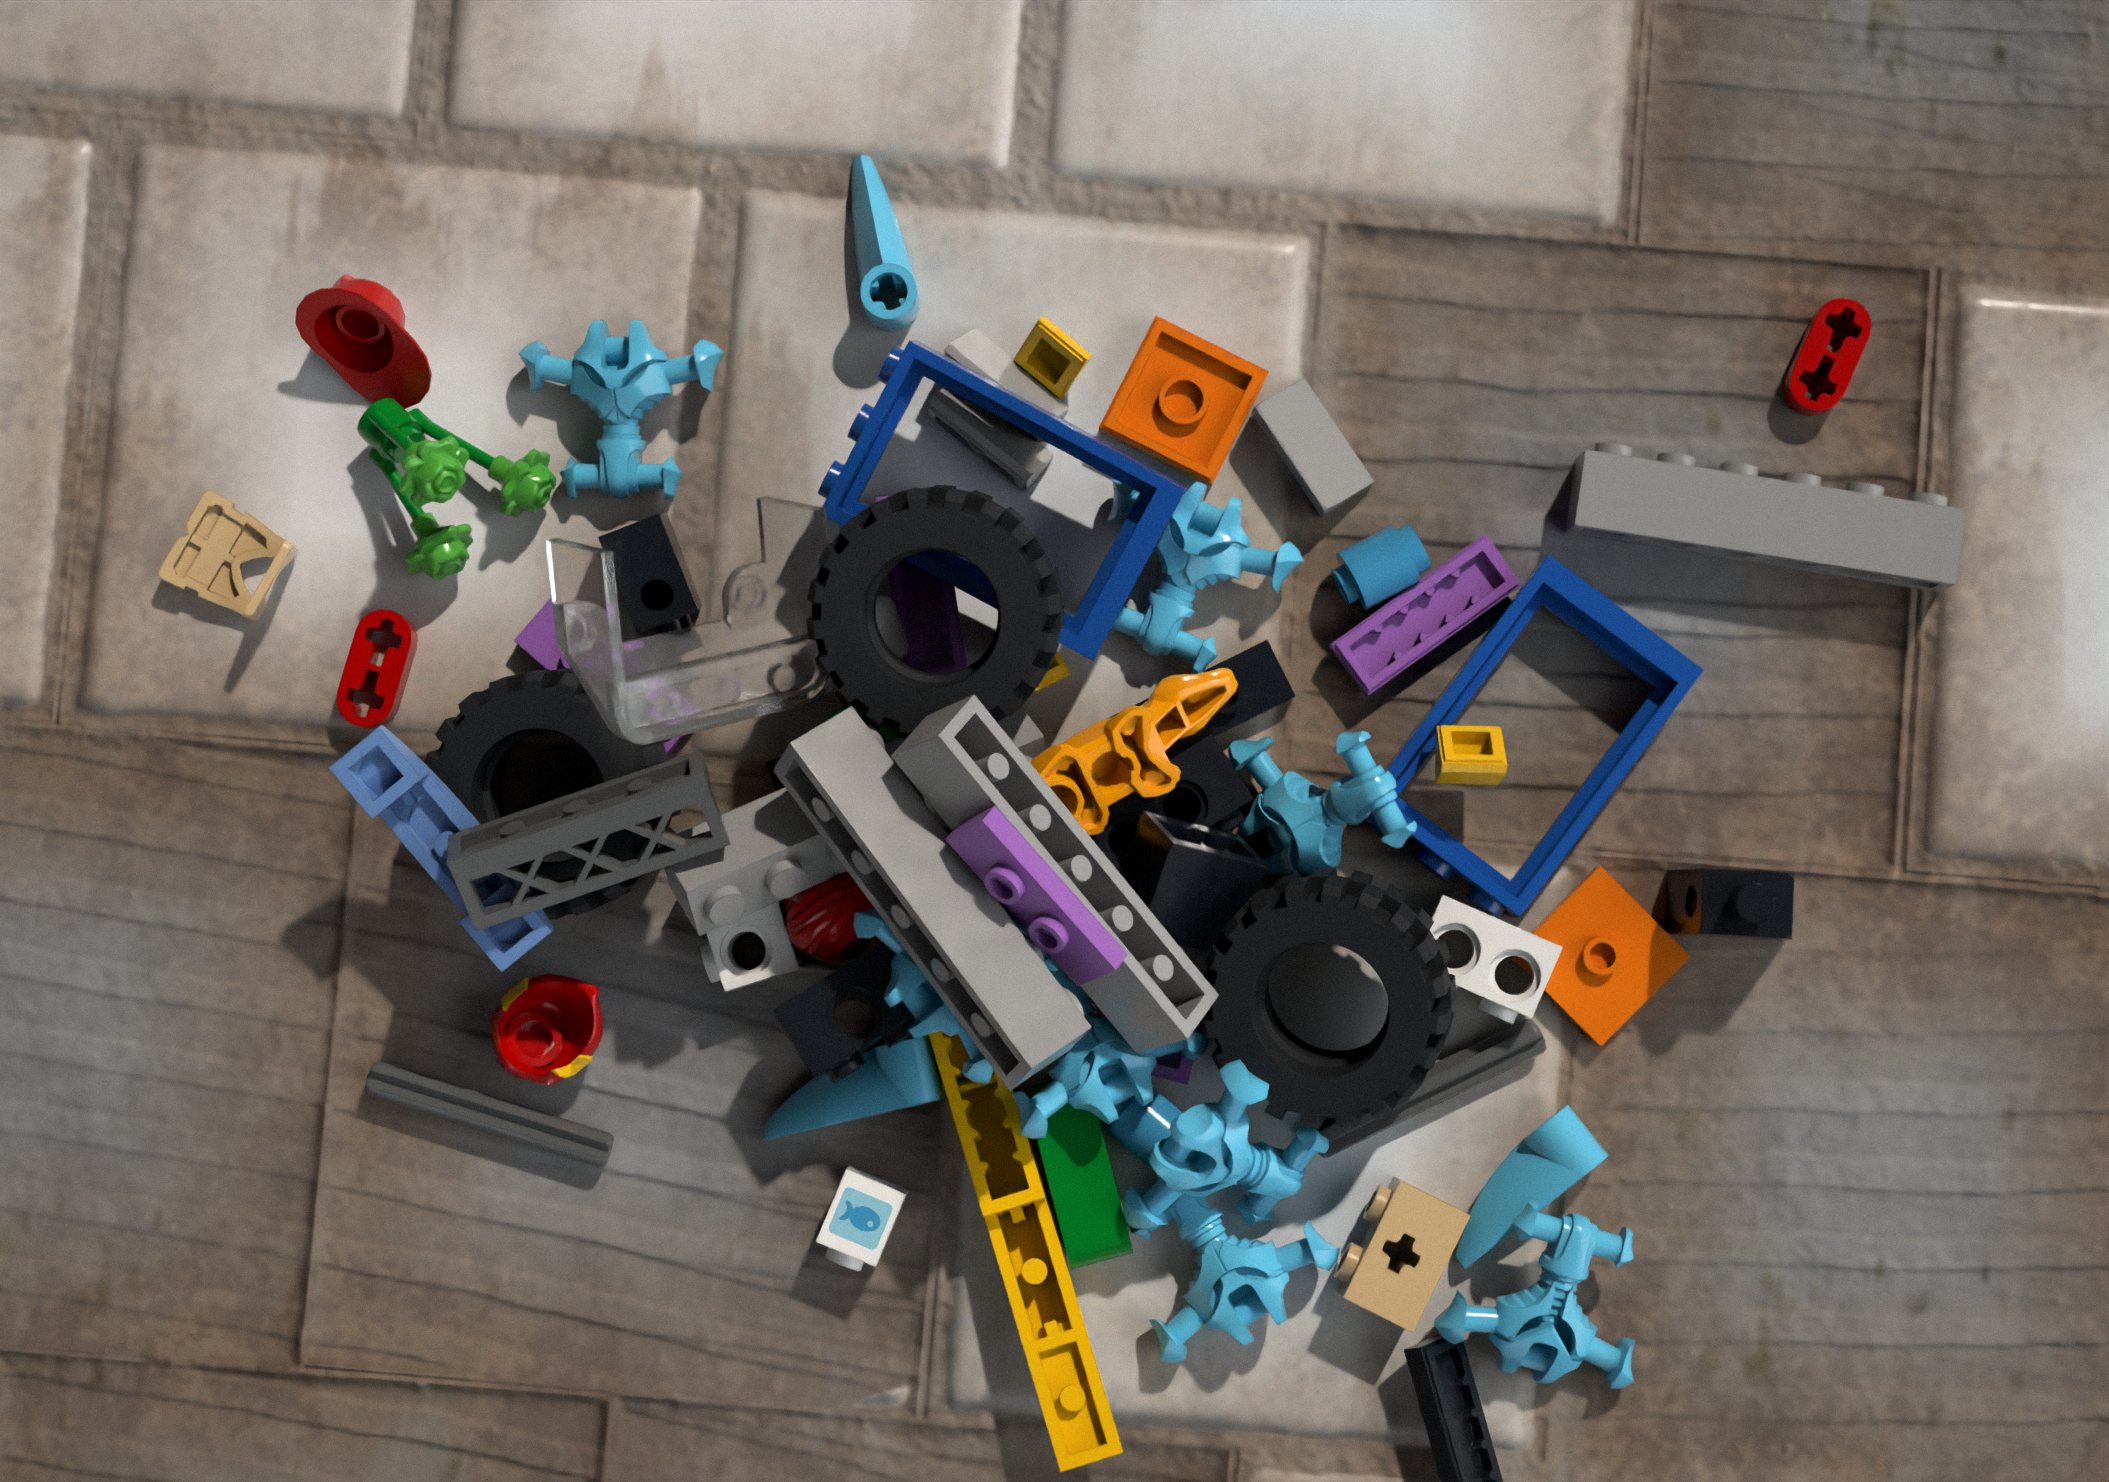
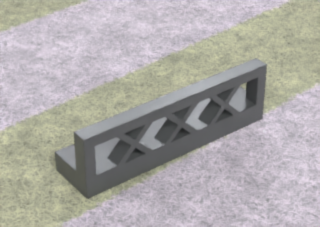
[447,750,730,931]

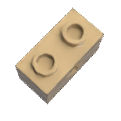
[1334,1177,1471,1333]

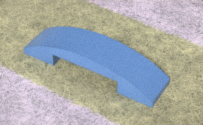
[329,725,554,972]

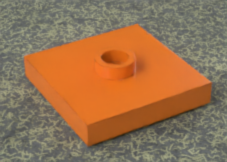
[1099,316,1269,487]
[1509,866,1691,1047]

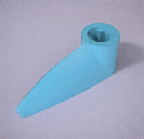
[851,155,920,332]
[764,1036,944,1140]
[1455,1104,1609,1269]

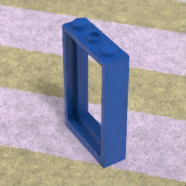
[818,340,1187,661]
[1364,554,1704,919]

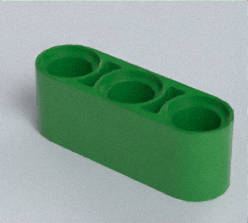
[1024,1080,1134,1269]

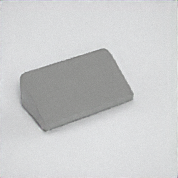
[944,329,1069,442]
[1251,378,1374,518]
[927,387,1053,491]

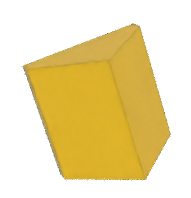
[1435,725,1507,785]

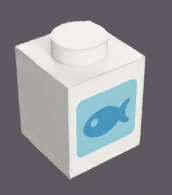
[816,1165,909,1271]

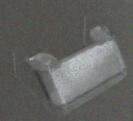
[546,496,835,745]

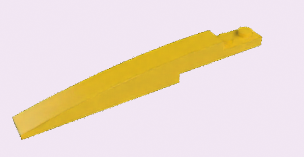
[929,1031,1124,1472]

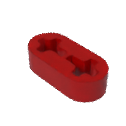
[1782,298,1872,416]
[336,609,418,729]

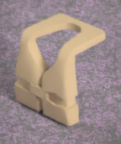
[158,490,298,621]

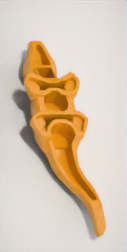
[1030,668,1238,835]

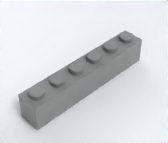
[1565,443,1967,592]
[891,694,1219,1054]
[657,706,1046,936]
[773,706,1092,1091]

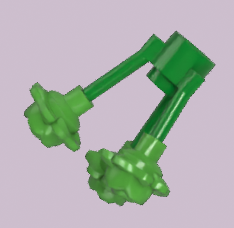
[357,398,556,580]

